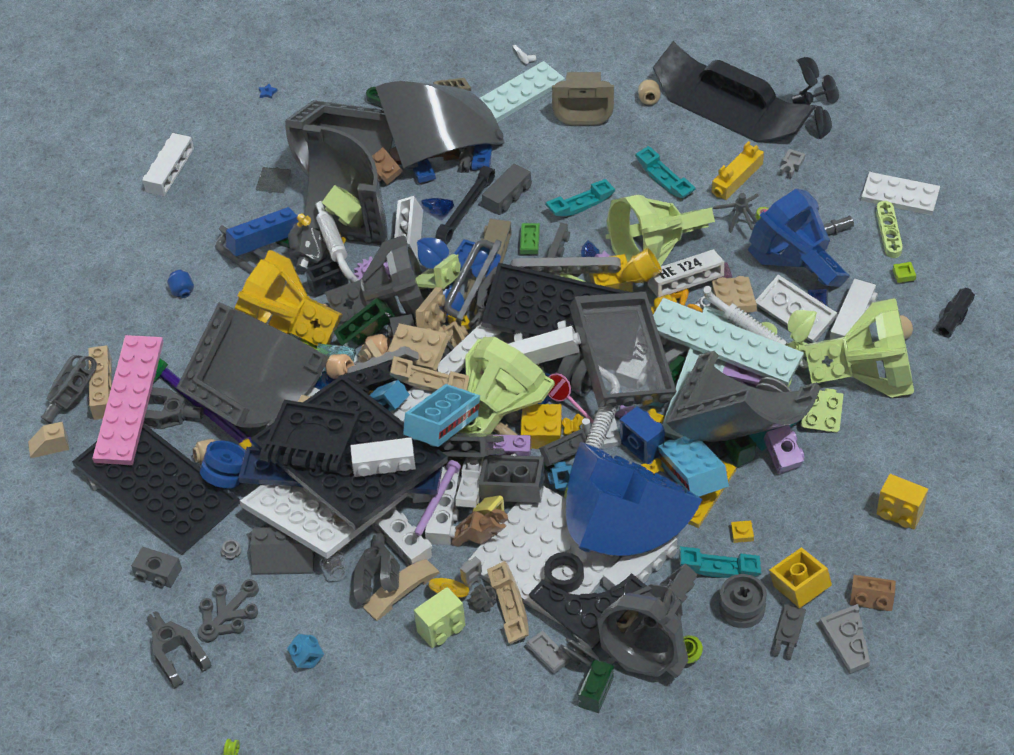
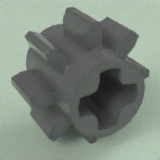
[471,584,496,611]

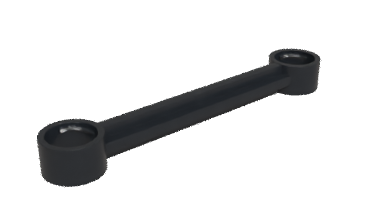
[435,166,495,244]

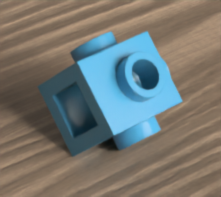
[547,461,572,491]
[287,634,324,669]

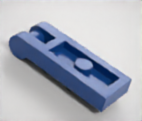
[472,144,493,170]

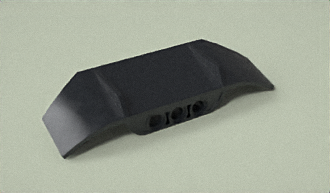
[653,41,816,143]

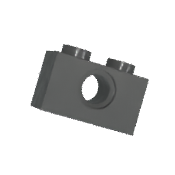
[131,546,182,588]

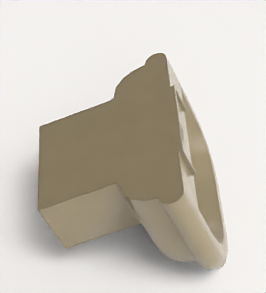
[552,72,614,126]

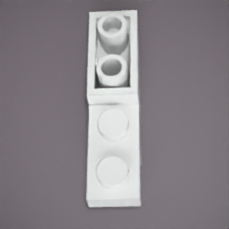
[456,457,484,508]

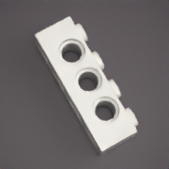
[425,467,462,545]
[371,506,433,566]

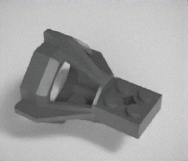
[325,235,429,327]
[597,563,697,678]

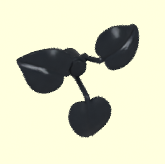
[792,57,839,139]

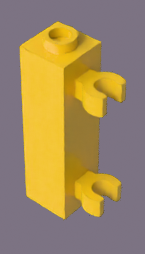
[712,141,764,200]

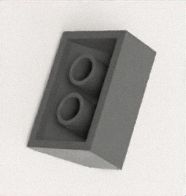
[478,455,544,503]
[251,527,315,575]

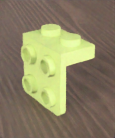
[415,254,461,289]
[801,389,844,432]

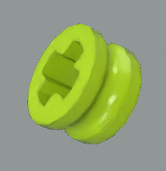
[224,739,240,755]

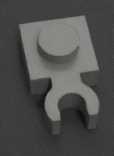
[780,149,805,177]
[460,556,482,590]

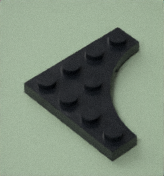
[529,573,647,650]

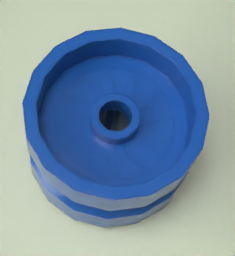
[200,441,246,488]

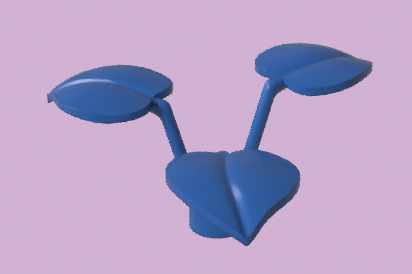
[417,238,501,321]

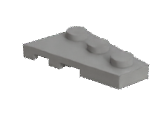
[820,604,870,673]

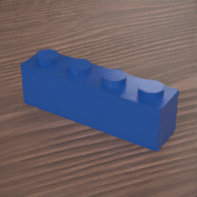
[226,207,298,257]

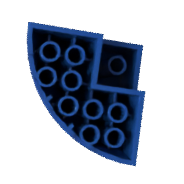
[566,442,702,556]

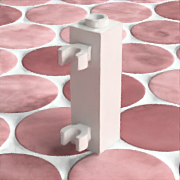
[509,320,581,364]

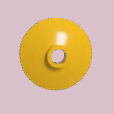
[428,578,469,598]

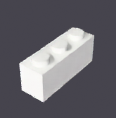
[351,437,416,477]

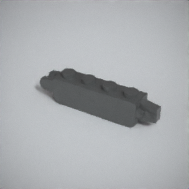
[435,433,504,457]

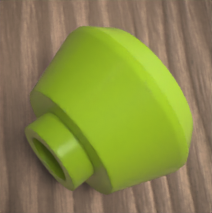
[684,635,703,664]

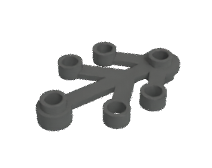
[198,579,259,641]

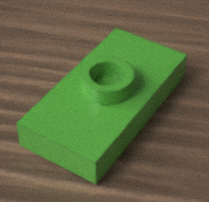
[520,223,540,254]

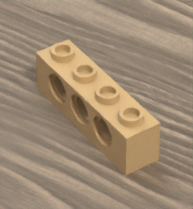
[88,345,112,420]

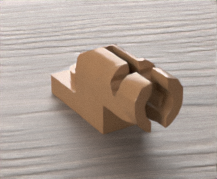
[451,509,508,547]

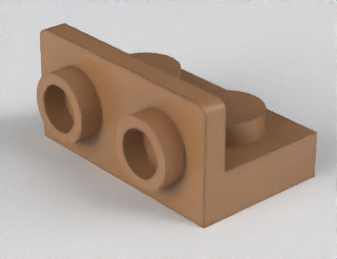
[372,147,403,185]
[850,575,896,611]

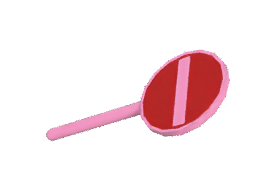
[548,373,594,424]

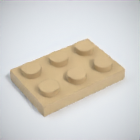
[712,276,757,312]
[416,287,447,331]
[388,324,450,371]

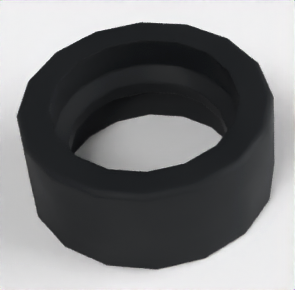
[544,552,584,593]

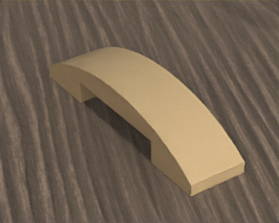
[390,356,469,392]
[363,559,440,621]
[487,561,529,644]

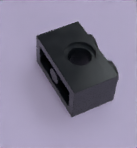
[306,259,349,296]

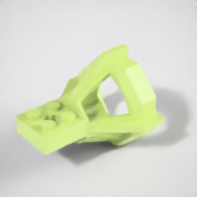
[605,195,715,266]
[804,298,914,397]
[457,337,555,434]

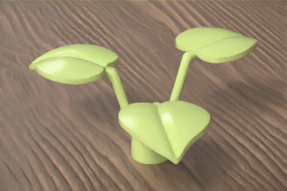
[762,310,817,387]

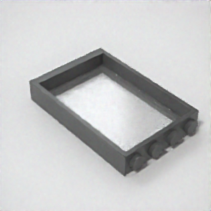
[569,292,677,408]

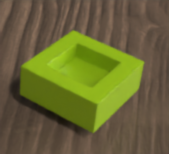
[892,262,916,283]

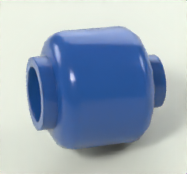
[167,270,194,298]

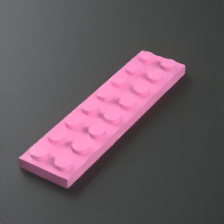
[93,335,164,465]

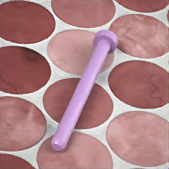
[415,460,461,536]

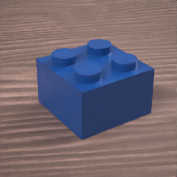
[620,406,665,464]

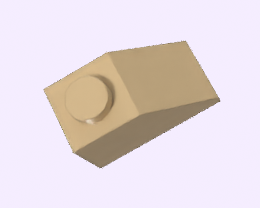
[28,421,69,458]

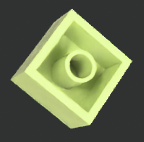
[322,185,364,228]
[414,587,465,648]

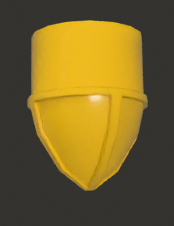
[622,248,662,283]

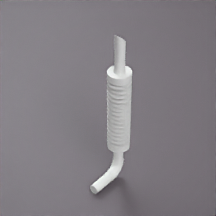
[315,201,359,283]
[704,286,808,368]
[585,366,620,449]

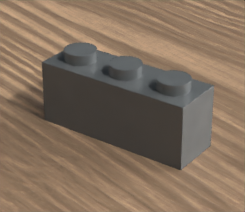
[482,164,532,215]

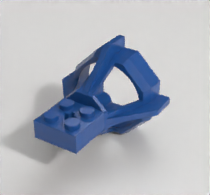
[748,189,850,287]

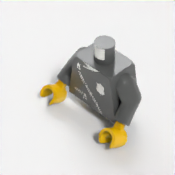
[288,213,346,270]

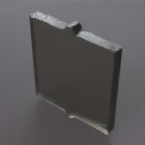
[256,167,291,193]

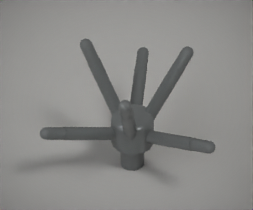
[713,193,759,233]

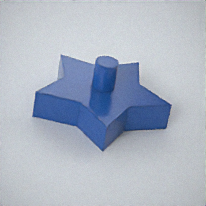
[258,83,278,99]

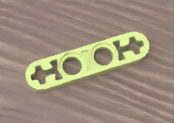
[876,201,903,258]

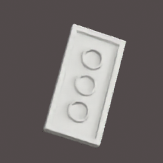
[861,172,940,215]
[756,275,838,343]

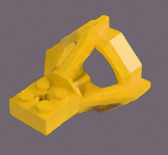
[234,250,343,349]

